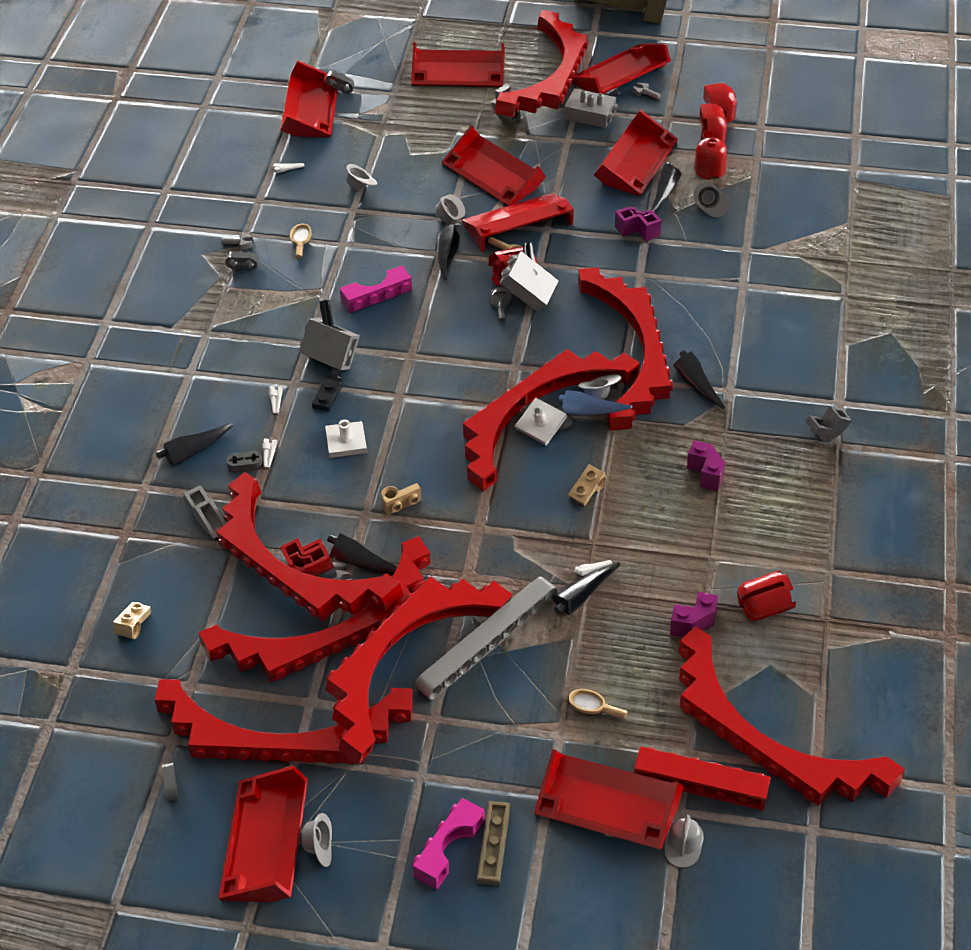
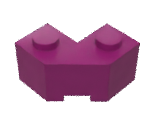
[615,206,662,241]
[687,440,725,491]
[670,592,718,637]

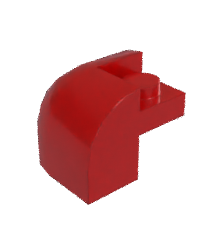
[703,83,737,123]
[699,104,727,143]
[280,538,335,576]

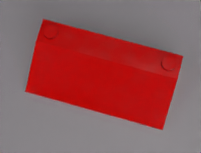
[411,42,505,87]
[572,44,671,95]
[280,60,338,138]
[593,110,678,196]
[441,125,546,206]
[462,193,574,252]
[534,749,683,850]
[218,766,308,902]

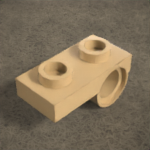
[568,464,606,506]
[382,483,421,515]
[113,602,151,639]

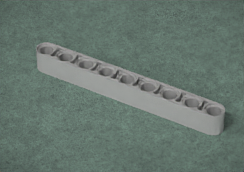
[414,576,557,700]

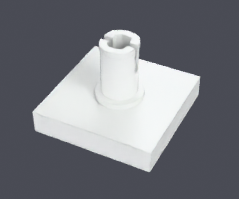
[515,398,567,446]
[325,420,367,458]

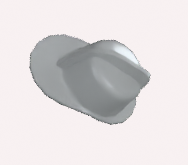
[346,164,377,191]
[693,182,730,218]
[435,194,465,223]
[578,375,621,400]
[302,813,332,867]
[665,815,704,868]

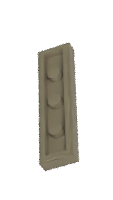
[477,801,511,886]

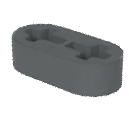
[325,71,355,93]
[225,252,258,270]
[226,451,263,472]
[162,762,178,802]

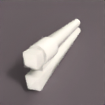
[273,163,304,173]
[269,386,283,414]
[262,439,277,469]
[574,560,612,576]

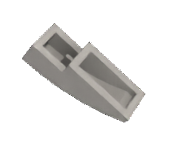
[183,485,226,540]

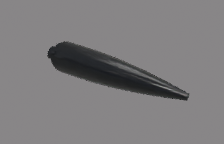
[651,162,681,211]
[438,223,460,280]
[673,350,725,409]
[156,423,234,466]
[327,533,397,574]
[551,562,620,615]

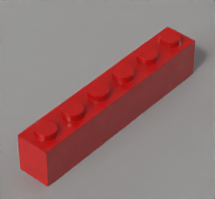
[634,746,771,811]

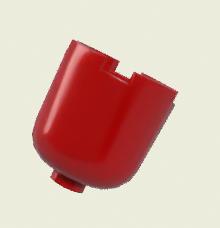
[693,138,727,180]

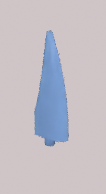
[559,390,632,415]

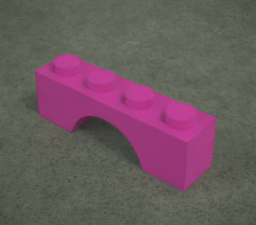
[340,265,412,313]
[412,798,485,890]

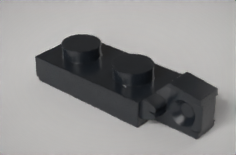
[312,368,342,411]

